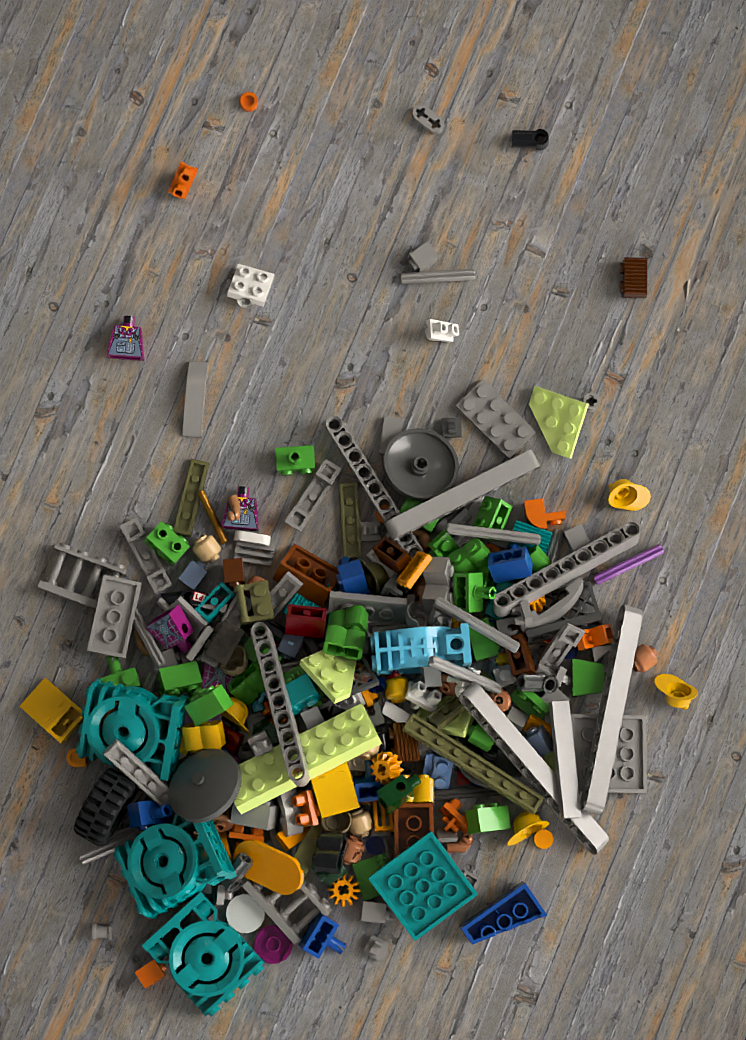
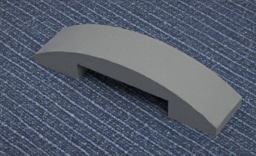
[183,361,209,438]
[285,459,341,532]
[120,517,172,594]
[519,577,583,631]
[535,623,585,685]
[277,787,304,837]

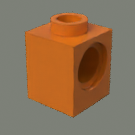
[135,959,167,989]

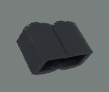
[312,830,348,875]

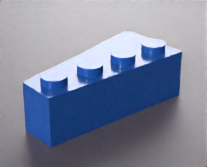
[459,881,547,945]

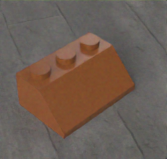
[273,543,339,608]

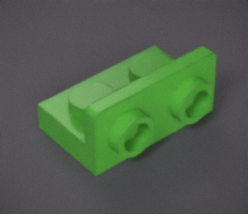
[427,530,461,573]
[510,687,549,719]

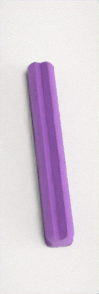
[593,544,664,585]

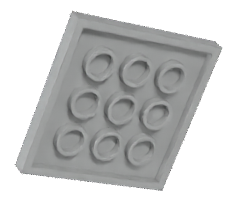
[571,714,647,794]

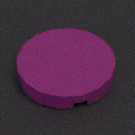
[254,925,293,964]

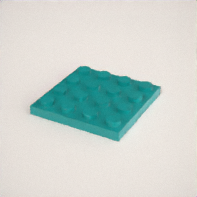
[368,831,478,941]

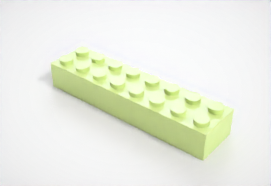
[234,703,382,814]

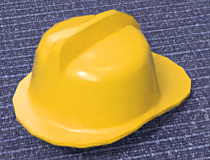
[608,479,651,511]
[654,674,698,710]
[221,697,250,735]
[507,811,549,846]

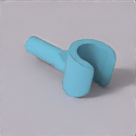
[252,692,267,714]

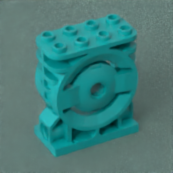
[75,678,189,781]
[113,814,237,919]
[142,892,265,1017]

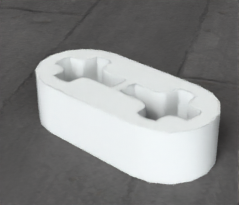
[233,530,271,546]

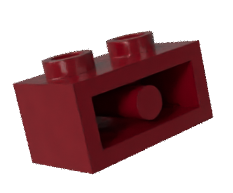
[285,604,327,638]

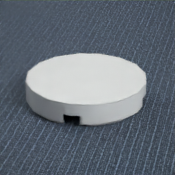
[226,894,265,933]

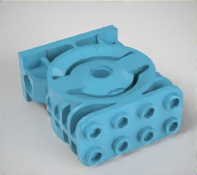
[370,623,472,676]

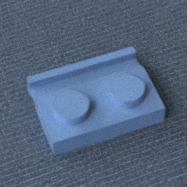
[423,750,453,790]

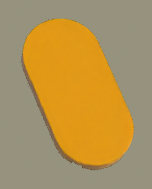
[233,839,304,895]

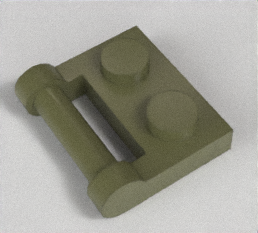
[233,580,275,625]

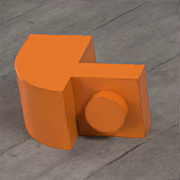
[523,498,565,530]
[576,624,614,651]

